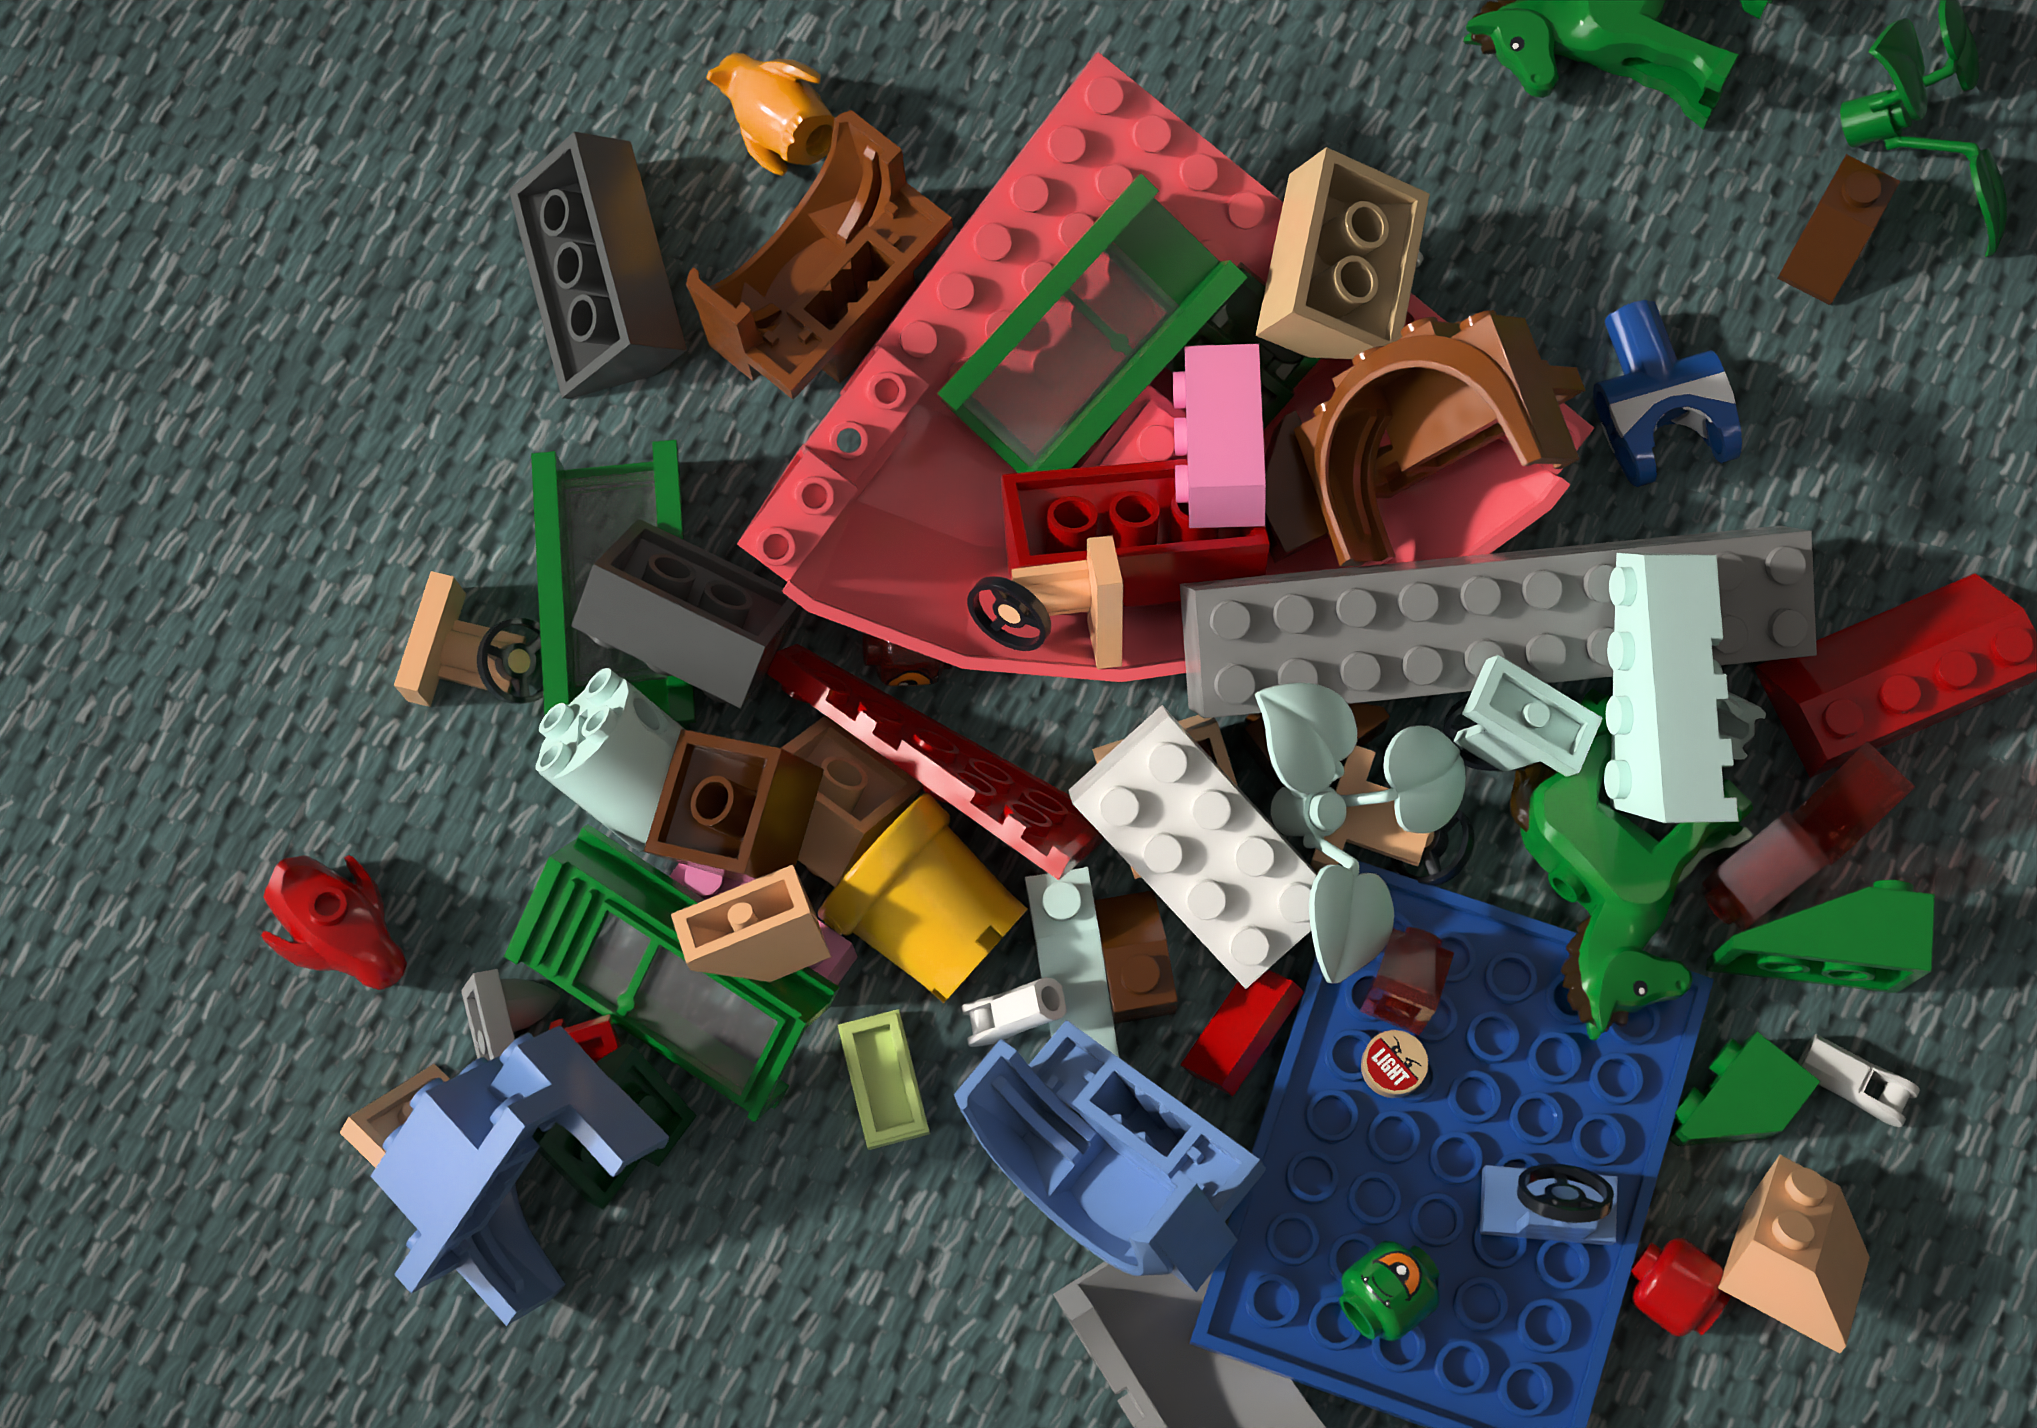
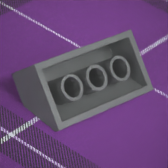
[509,131,687,399]

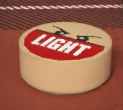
[1361,1030,1428,1098]

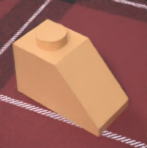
[671,864,831,982]

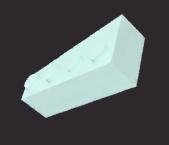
[1604,553,1738,823]

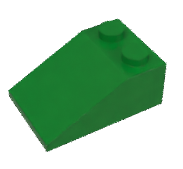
[1706,880,1935,993]

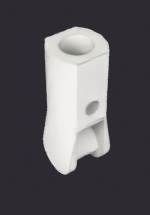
[961,977,1067,1047]
[1798,1034,1920,1127]

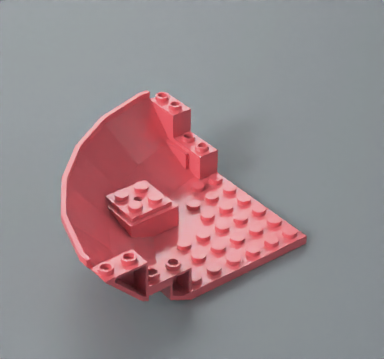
[737,52,1594,682]

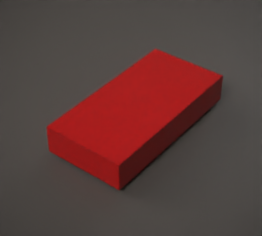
[1180,970,1304,1096]

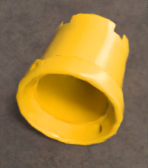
[818,793,1028,1004]

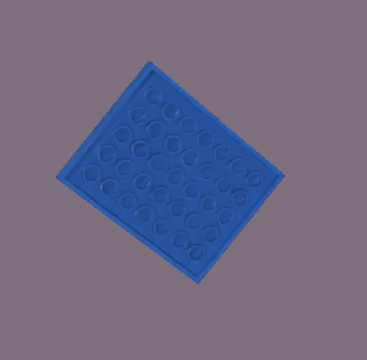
[1189,860,1714,1428]

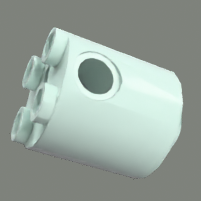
[536,668,685,851]

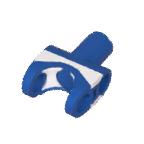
[1593,300,1742,487]

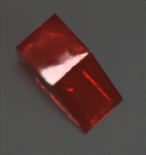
[1785,741,1915,866]
[1702,811,1830,932]
[1359,927,1454,1036]

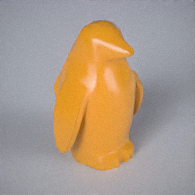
[707,53,835,176]

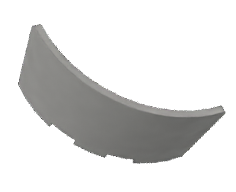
[1053,1261,1326,1428]

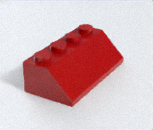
[1002,459,1270,607]
[1754,573,2037,778]

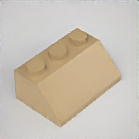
[1255,147,1430,359]

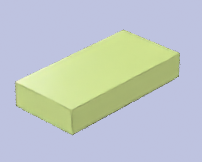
[838,1009,930,1150]

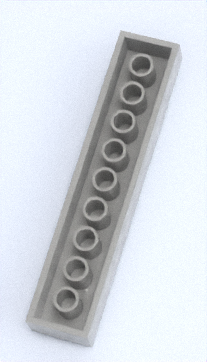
[1180,526,1817,719]

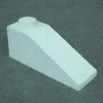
[1025,867,1119,1057]

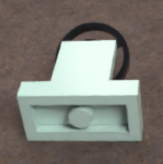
[1443,655,1602,777]

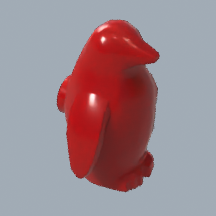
[261,855,407,990]

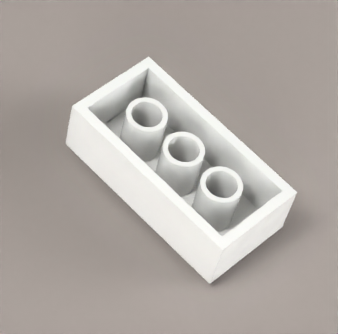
[1068,705,1318,989]

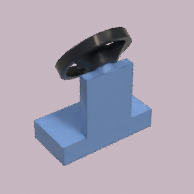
[1480,1164,1618,1245]

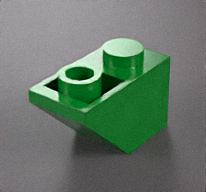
[1668,1032,1821,1147]

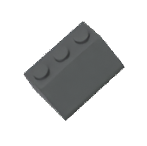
[571,518,801,708]

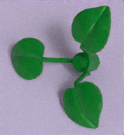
[1840,0,2007,257]

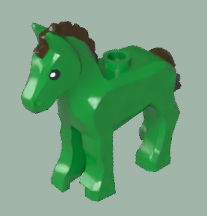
[1463,0,1773,130]
[1510,688,1755,1041]

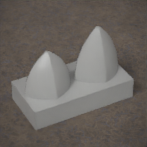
[461,969,560,1061]

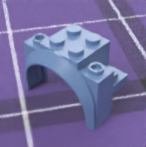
[954,1020,1266,1292]
[371,1025,669,1326]

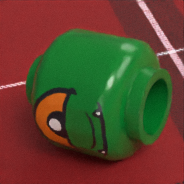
[1339,1240,1440,1342]

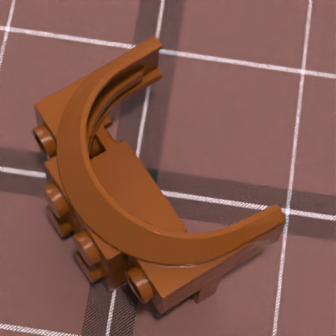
[686,110,953,400]
[1294,310,1586,566]

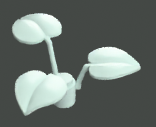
[1255,683,1466,983]

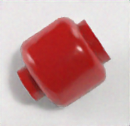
[1630,1237,1732,1337]

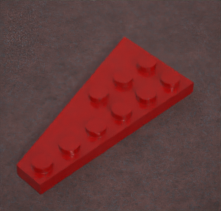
[767,644,1105,880]

